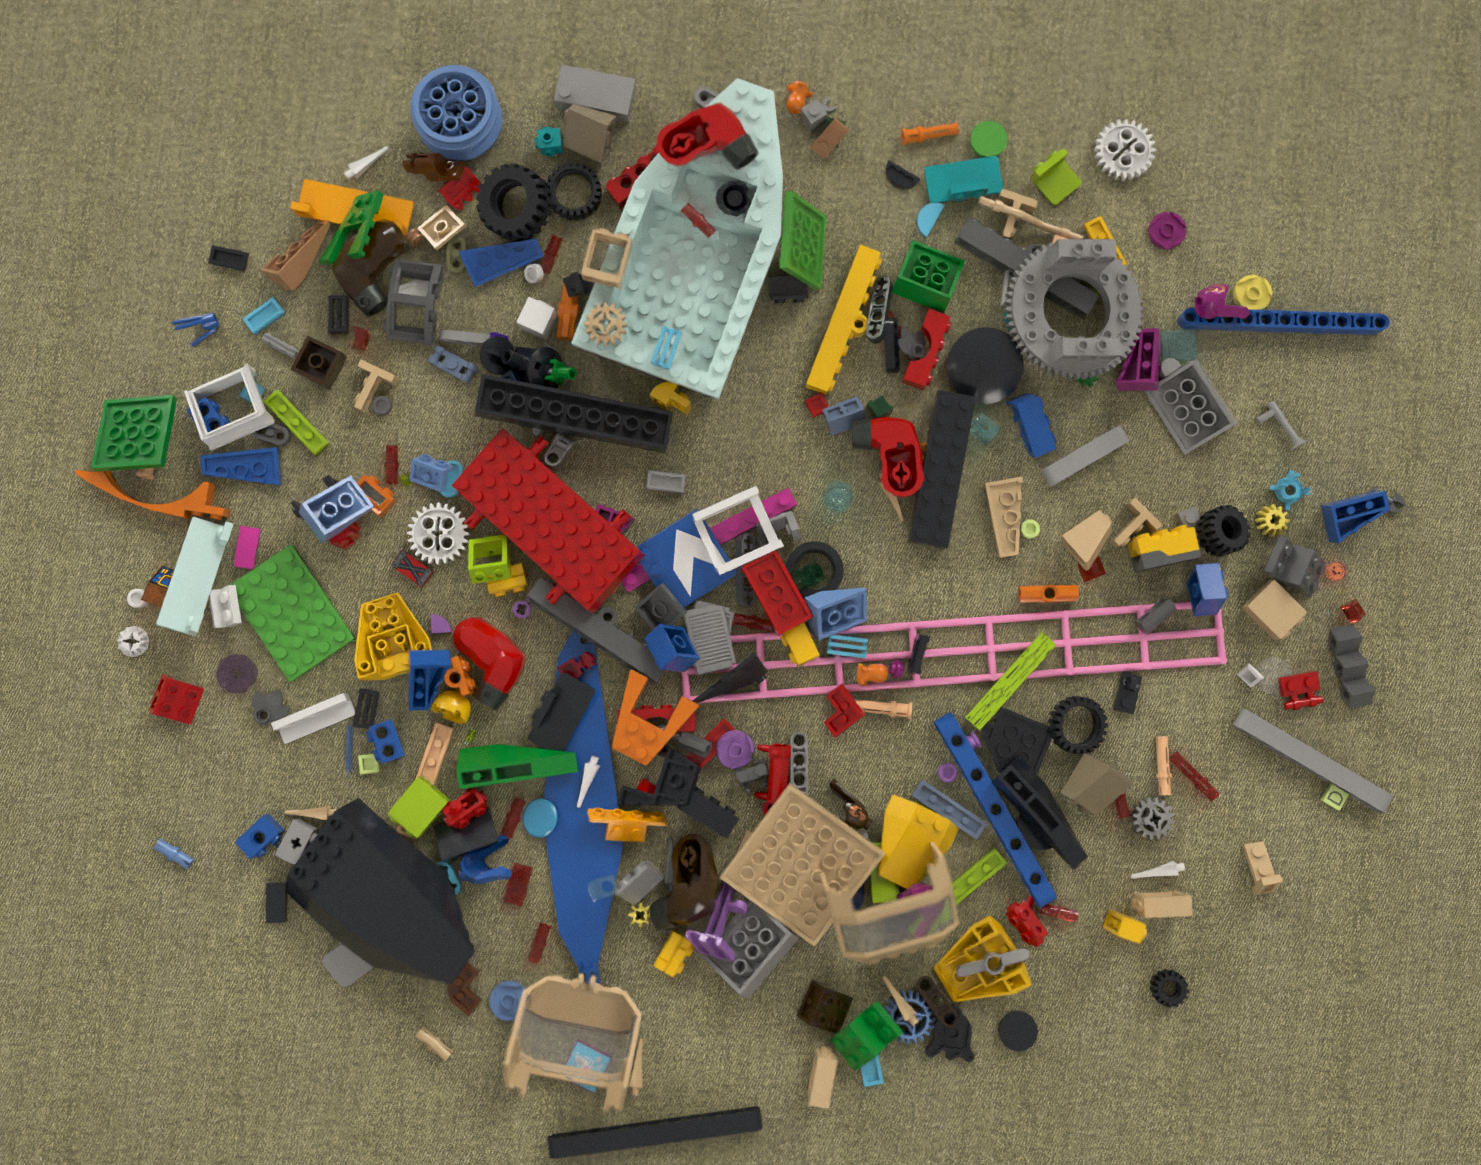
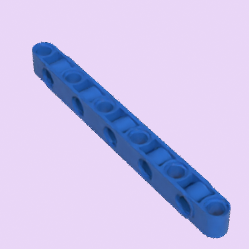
[933,712,1057,908]

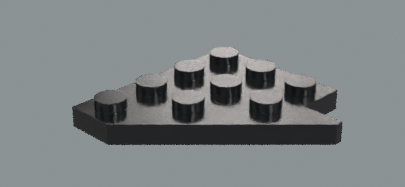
[981,707,1052,774]

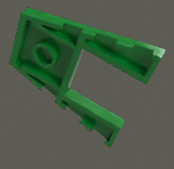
[319,190,384,266]

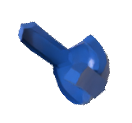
[459,835,512,884]

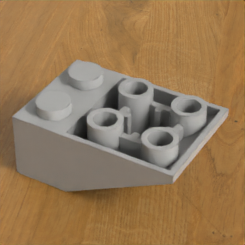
[616,860,665,906]

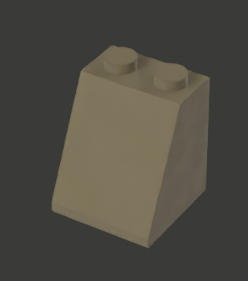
[561,104,616,163]
[1061,753,1133,815]

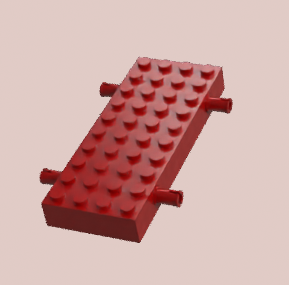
[451,428,645,613]

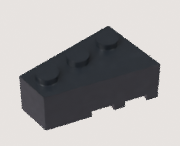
[677,786,739,839]

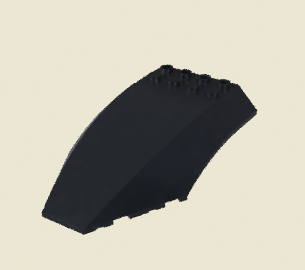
[287,798,476,984]

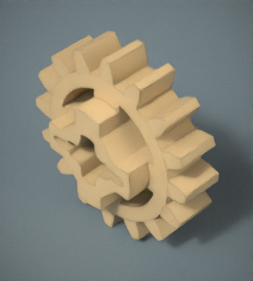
[584,302,628,347]

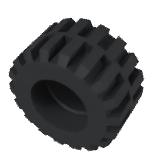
[1196,505,1250,557]

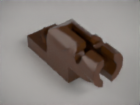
[402,152,466,182]

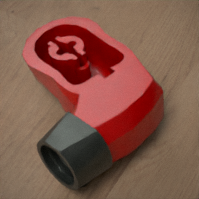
[657,103,759,170]

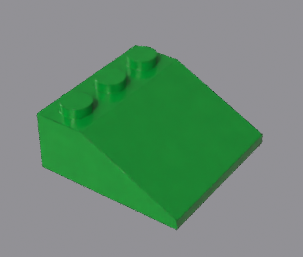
[891,240,965,314]

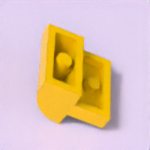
[649,382,692,415]

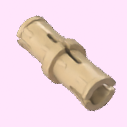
[415,1026,453,1061]

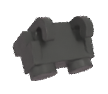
[734,759,769,794]

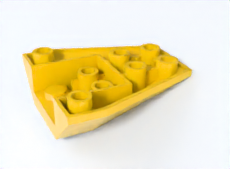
[354,592,432,680]

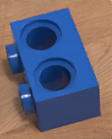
[187,397,231,432]
[366,719,405,764]

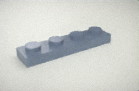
[911,779,987,840]

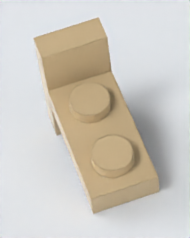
[998,189,1038,239]
[354,359,399,413]
[1109,498,1163,548]
[1243,841,1283,896]

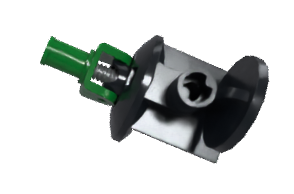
[480,336,577,389]

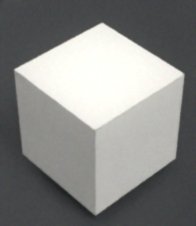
[516,297,558,341]

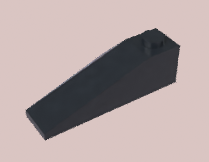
[692,653,768,703]

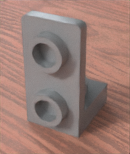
[756,511,801,541]

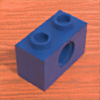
[235,814,285,859]

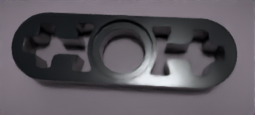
[884,318,900,373]

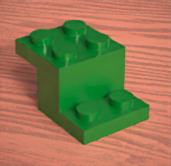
[830,1001,903,1071]

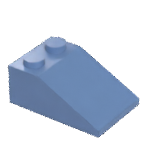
[299,475,374,543]
[805,588,867,640]

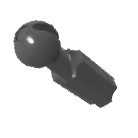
[658,724,712,758]

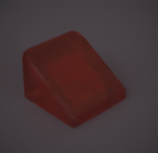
[1077,556,1106,582]

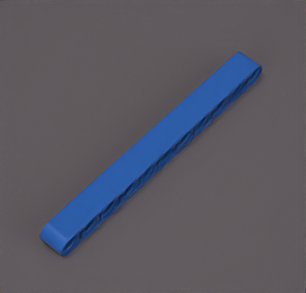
[1177,308,1390,335]

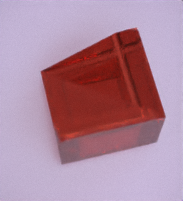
[352,326,371,351]

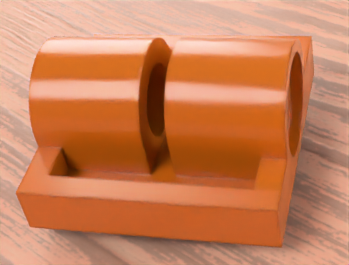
[444,656,477,696]

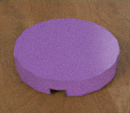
[716,730,754,769]

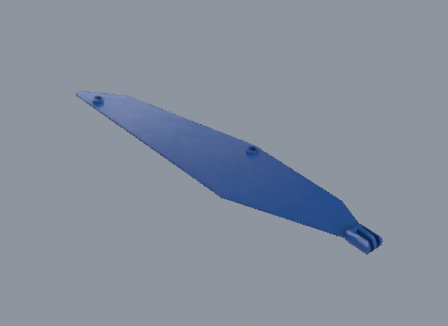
[544,631,624,984]

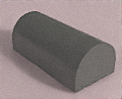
[1135,598,1177,635]

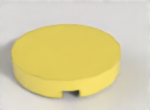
[1233,275,1273,310]

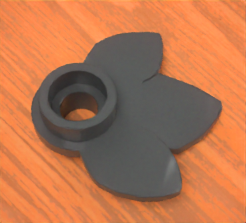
[897,325,925,361]
[252,690,290,725]

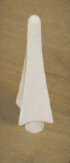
[344,146,389,180]
[577,756,600,808]
[1131,861,1185,879]

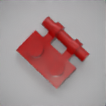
[1278,671,1323,711]

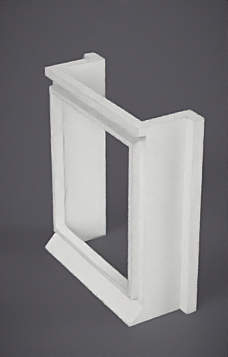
[184,363,275,451]
[692,486,783,575]

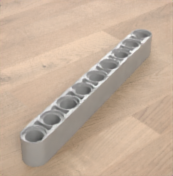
[1232,709,1393,814]

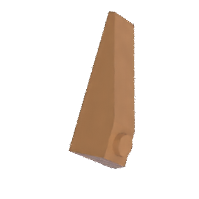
[261,220,331,291]

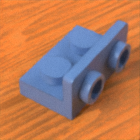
[410,454,454,492]

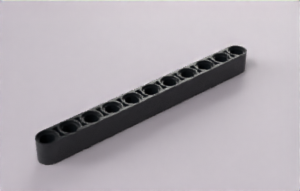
[547,1107,763,1159]

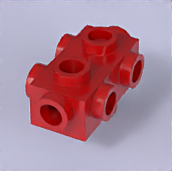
[442,787,489,829]
[1005,896,1049,948]

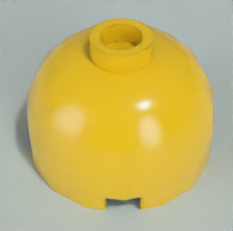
[431,689,471,724]

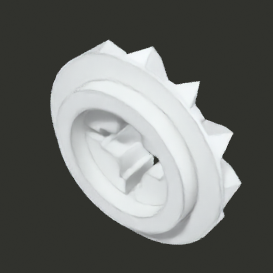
[117,626,149,657]

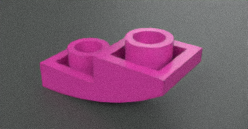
[234,526,261,569]

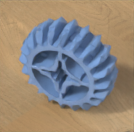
[884,989,936,1045]

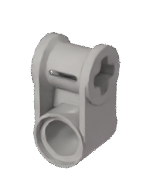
[544,433,576,470]

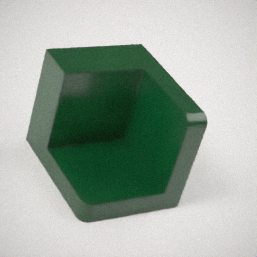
[866,396,894,419]

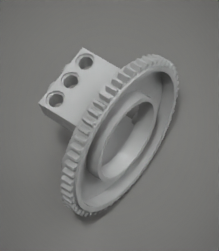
[1004,239,1144,380]

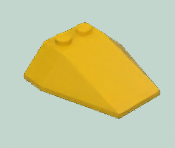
[878,795,959,889]
[933,915,1032,1002]

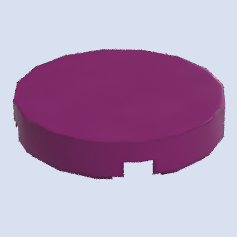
[1148,212,1186,250]

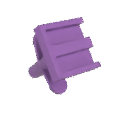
[685,881,747,962]

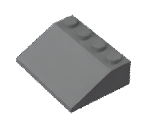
[1144,359,1238,455]
[701,899,799,998]

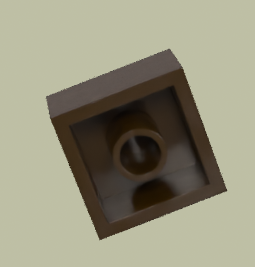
[290,336,347,390]

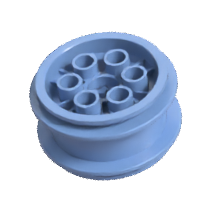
[410,65,503,161]

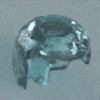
[823,480,853,513]

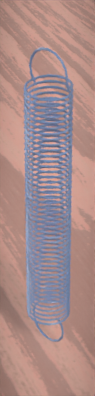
[345,721,353,776]

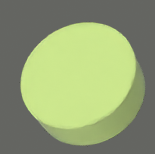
[1020,519,1040,539]

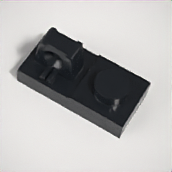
[1113,672,1142,714]

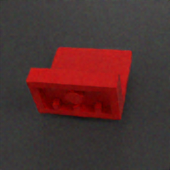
[149,674,204,724]

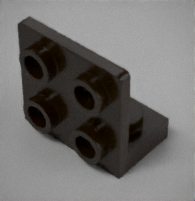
[797,980,853,1034]

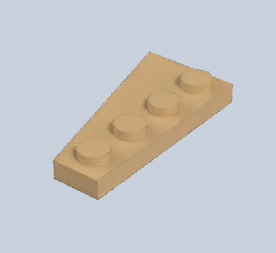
[984,476,1023,558]

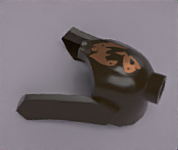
[830,779,873,831]

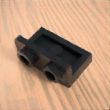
[769,276,808,304]

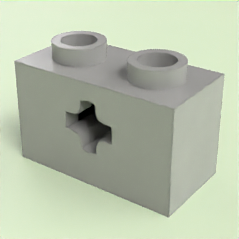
[275,818,319,865]

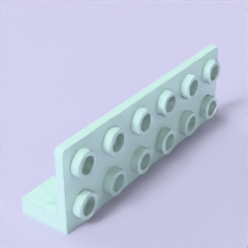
[156,517,233,636]

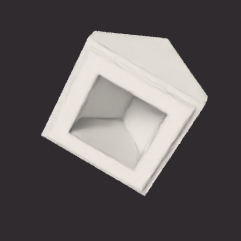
[1237,662,1264,688]

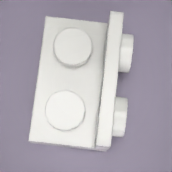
[209,585,242,628]

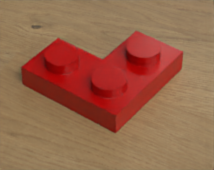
[824,684,865,738]

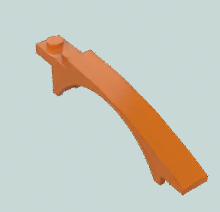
[75,470,230,520]

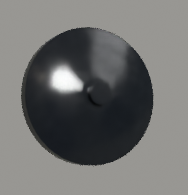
[947,327,1024,404]

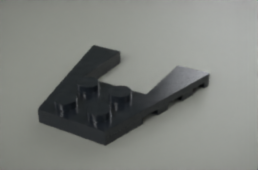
[617,744,701,806]

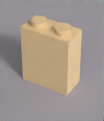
[1241,579,1307,640]

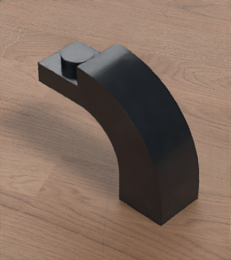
[562,268,601,298]

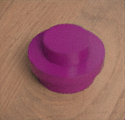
[888,659,904,679]

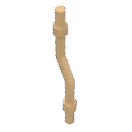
[978,196,1083,239]

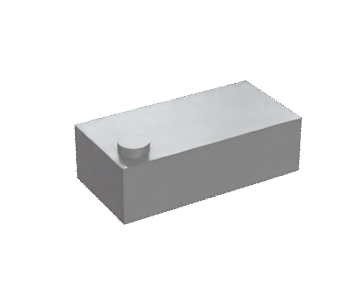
[554,65,637,123]

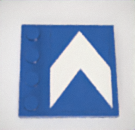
[636,508,736,608]

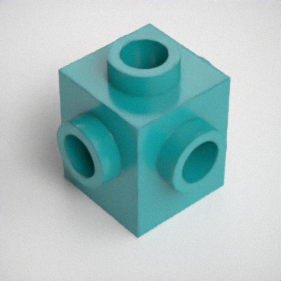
[535,127,564,157]

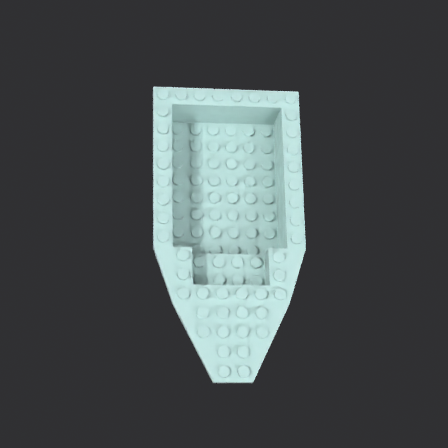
[571,78,783,400]

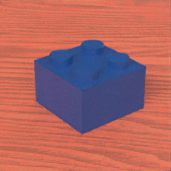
[1186,563,1228,616]
[644,624,700,672]

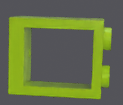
[468,534,511,584]

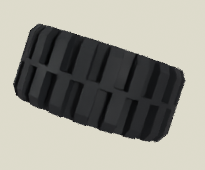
[476,163,553,241]

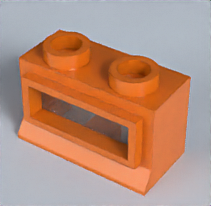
[357,474,397,518]

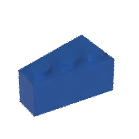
[408,650,451,711]

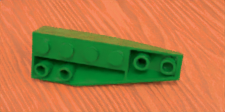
[457,744,579,789]

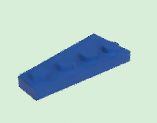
[458,238,544,287]
[200,447,282,486]

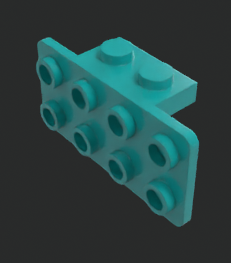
[924,156,1003,203]

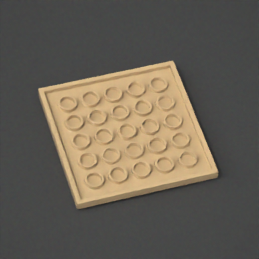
[720,783,885,947]

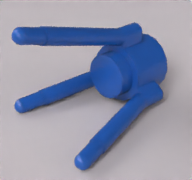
[172,312,220,347]

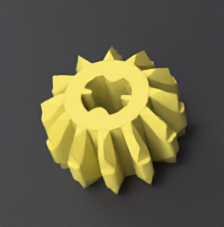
[1255,504,1290,537]

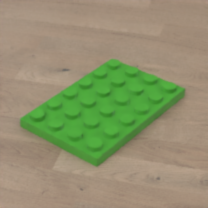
[231,544,356,682]

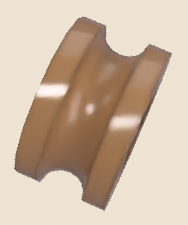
[405,228,424,247]

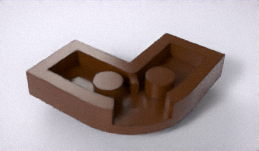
[447,962,483,1016]

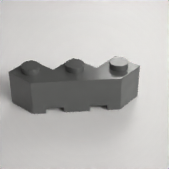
[1328,624,1375,709]

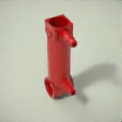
[754,743,792,815]

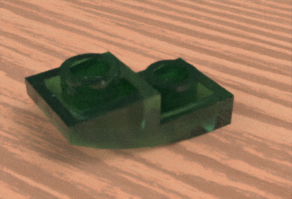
[789,563,825,590]

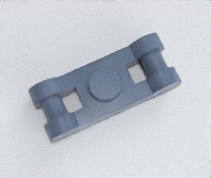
[427,345,479,385]

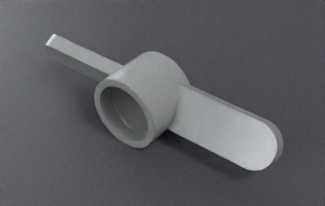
[956,948,1030,977]

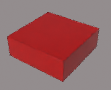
[804,393,829,418]

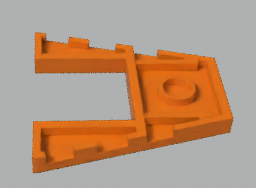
[612,669,700,766]

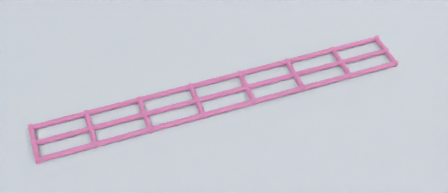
[681,601,1227,703]

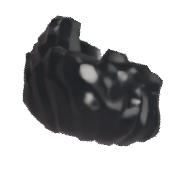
[715,181,751,217]

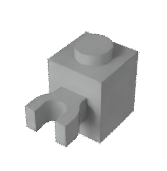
[800,96,836,132]

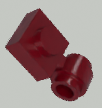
[557,651,596,678]

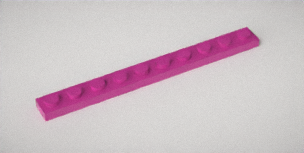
[622,488,797,592]

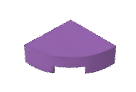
[431,614,452,634]

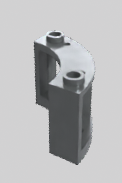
[384,259,443,345]

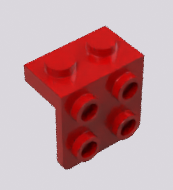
[329,522,361,549]

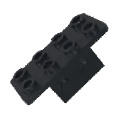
[528,672,596,751]

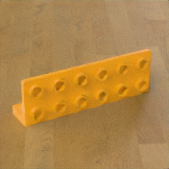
[290,179,414,238]

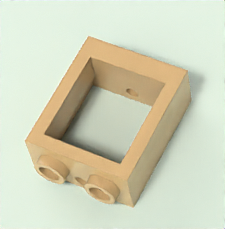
[581,228,633,289]
[1131,891,1193,918]
[807,1046,837,1109]

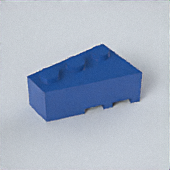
[1005,393,1056,458]
[1321,491,1390,543]

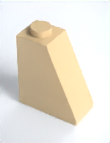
[1062,510,1112,571]

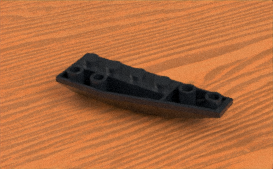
[991,756,1088,870]

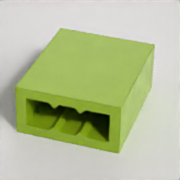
[388,776,452,838]

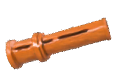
[901,122,959,146]

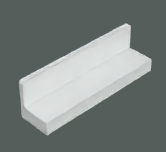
[271,693,355,744]

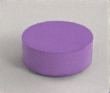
[937,763,957,782]

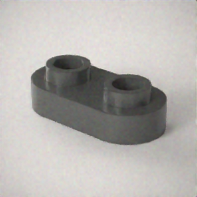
[252,424,291,446]

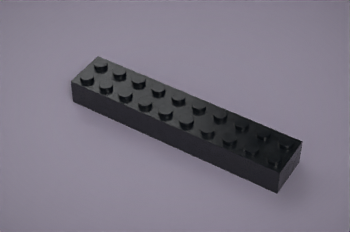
[475,374,673,453]

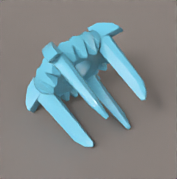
[1270,470,1312,510]

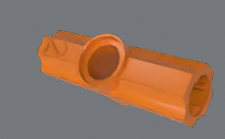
[557,285,579,341]
[1018,585,1079,603]

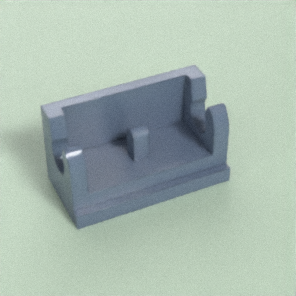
[822,396,866,436]

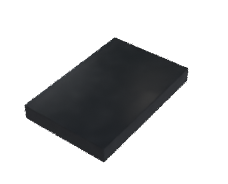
[433,806,499,863]

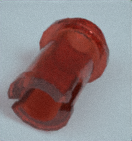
[1114,793,1132,819]

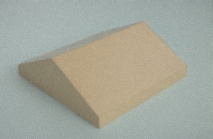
[417,205,466,250]

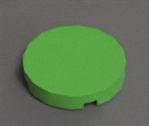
[970,121,1008,158]

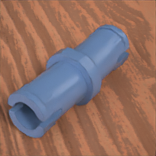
[153,838,194,869]

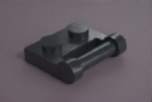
[906,634,931,675]

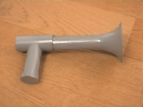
[1255,401,1309,451]

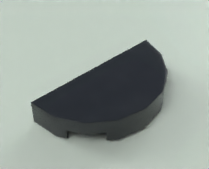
[886,160,920,189]

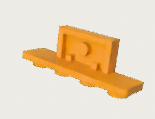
[587,808,667,842]

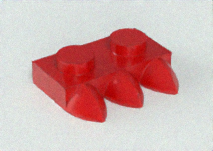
[437,166,480,210]

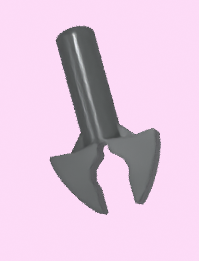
[1370,487,1406,513]

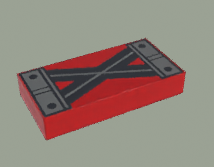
[391,550,434,587]

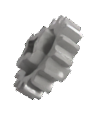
[1131,797,1175,840]

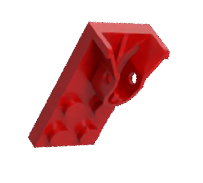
[740,550,813,636]

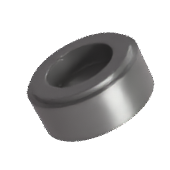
[372,396,393,416]

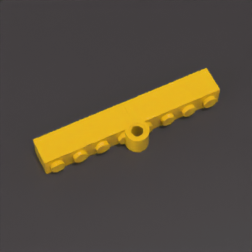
[805,244,882,396]

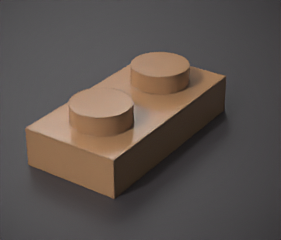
[810,117,849,160]

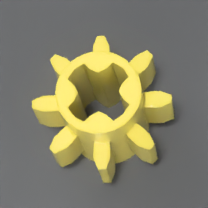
[628,902,650,928]

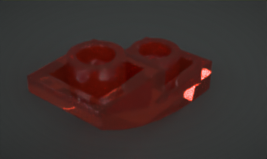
[503,862,533,907]

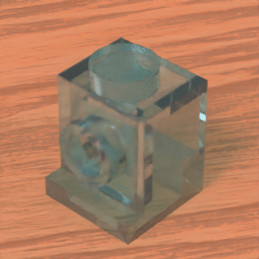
[970,414,1001,445]

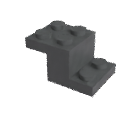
[1265,536,1326,598]

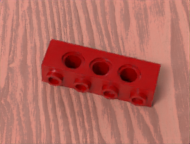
[605,145,659,209]

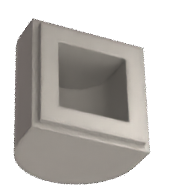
[1158,358,1181,380]

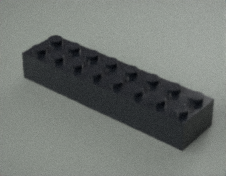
[908,390,976,549]

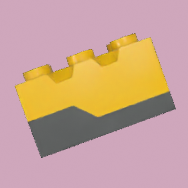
[1127,525,1201,573]

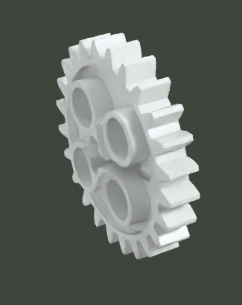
[1093,119,1156,181]
[407,502,471,565]

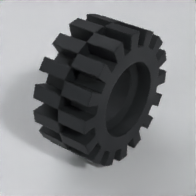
[1150,969,1189,1008]

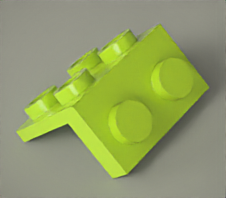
[1030,148,1082,206]

